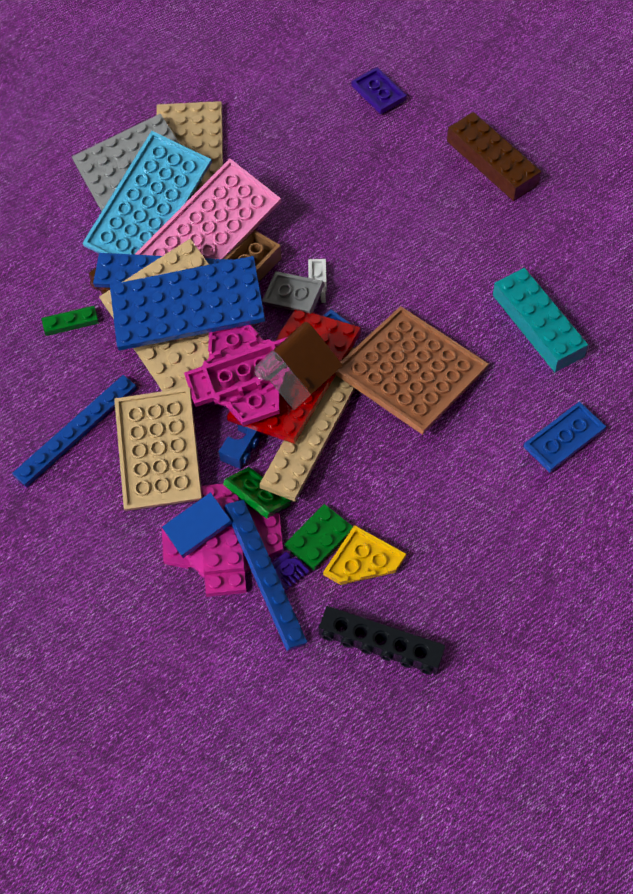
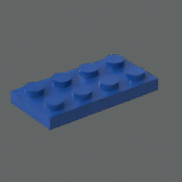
[523,401,606,473]

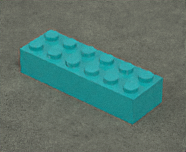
[493,268,588,373]

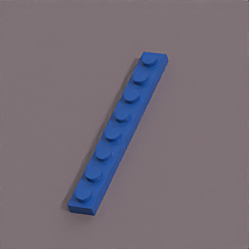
[12,375,137,488]
[224,500,307,651]

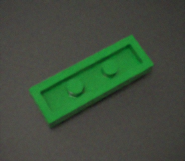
[41,306,99,336]

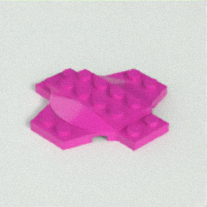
[184,325,292,426]
[162,484,283,597]

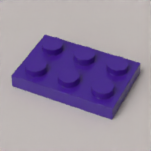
[351,67,407,115]

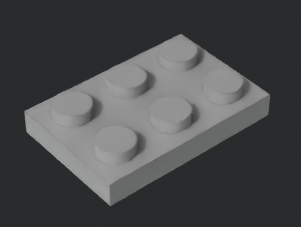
[262,271,325,314]

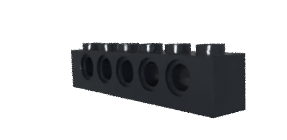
[318,606,446,675]

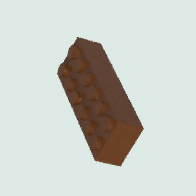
[447,112,541,201]

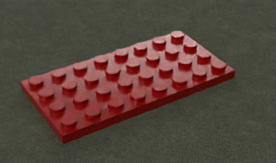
[227,310,361,444]

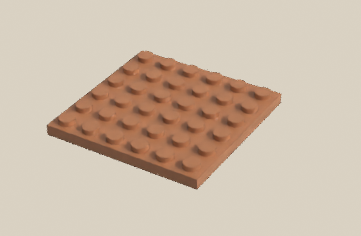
[335,306,489,435]

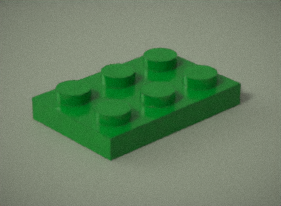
[223,467,292,519]
[284,504,353,571]

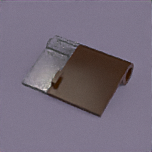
[255,322,343,410]

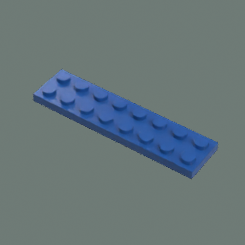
[93,253,231,288]

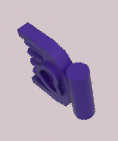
[272,552,309,591]

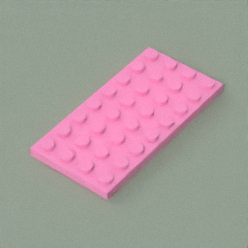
[135,159,282,259]

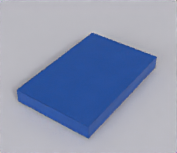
[162,492,232,558]

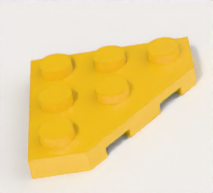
[323,525,406,585]

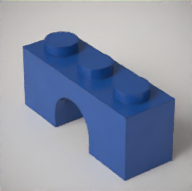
[219,424,264,469]

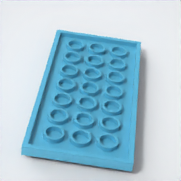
[82,131,212,254]

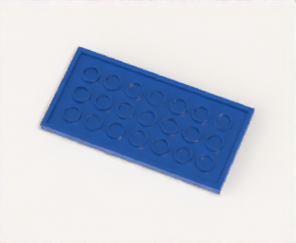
[110,256,266,351]

